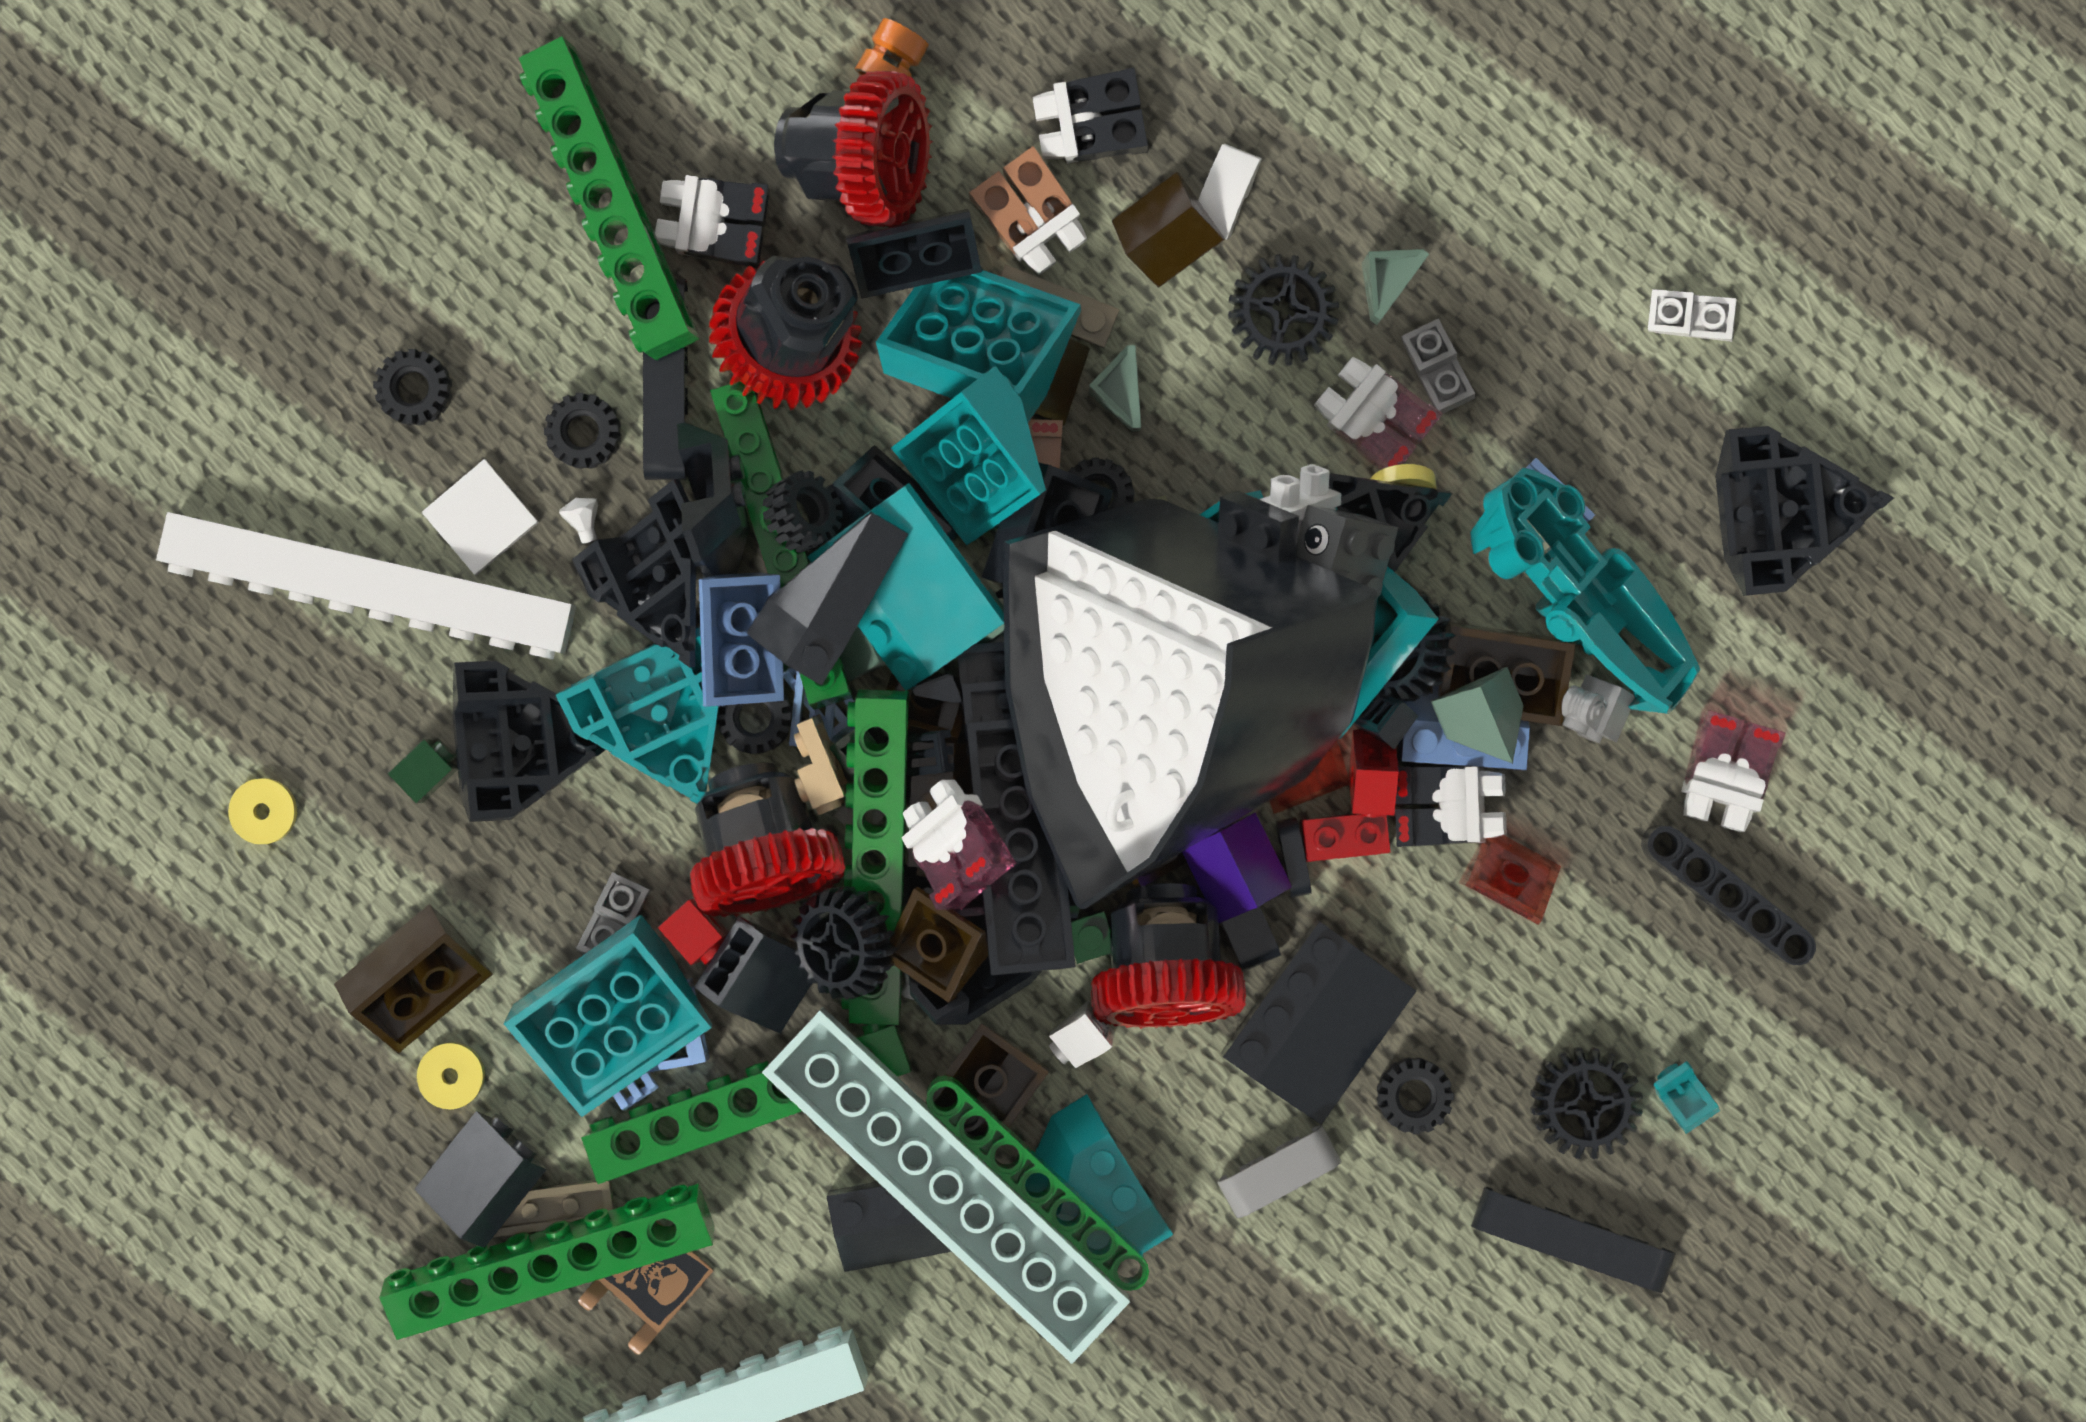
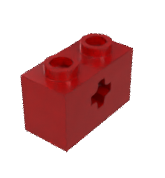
[1349,730,1399,818]
[1300,814,1391,862]
[658,899,729,965]

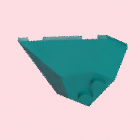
[556,626,718,804]
[1025,1094,1173,1254]

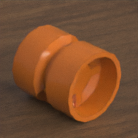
[855,18,929,77]

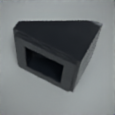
[911,672,962,704]

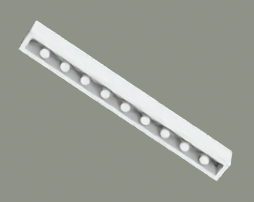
[156,512,576,659]

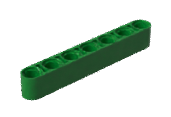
[926,1076,1149,1291]

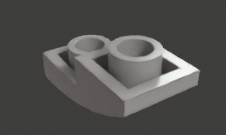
[1401,319,1475,416]
[576,872,650,954]

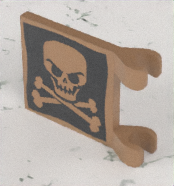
[578,1220,714,1355]

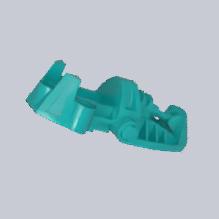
[1470,467,1700,714]

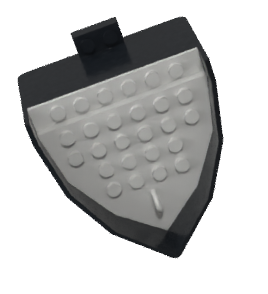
[1003,491,1378,909]

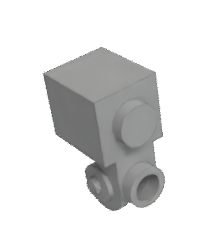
[1562,674,1635,744]

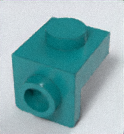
[1654,1061,1720,1134]

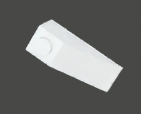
[1049,1000,1115,1068]

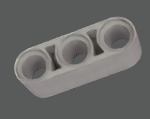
[1217,1125,1342,1218]

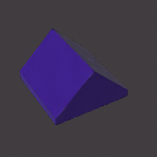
[1182,812,1292,923]

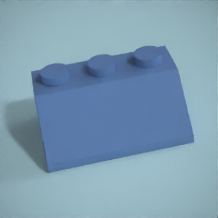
[699,573,784,707]
[1397,686,1530,770]

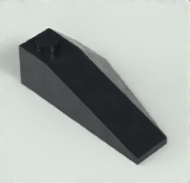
[747,511,908,685]

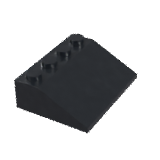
[1221,919,1416,1125]

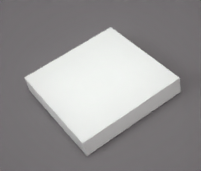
[422,459,539,575]

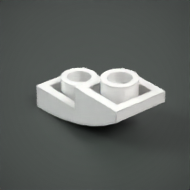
[1198,144,1262,240]
[1648,289,1737,342]

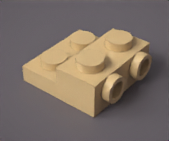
[794,714,848,815]

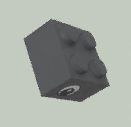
[1297,505,1398,599]

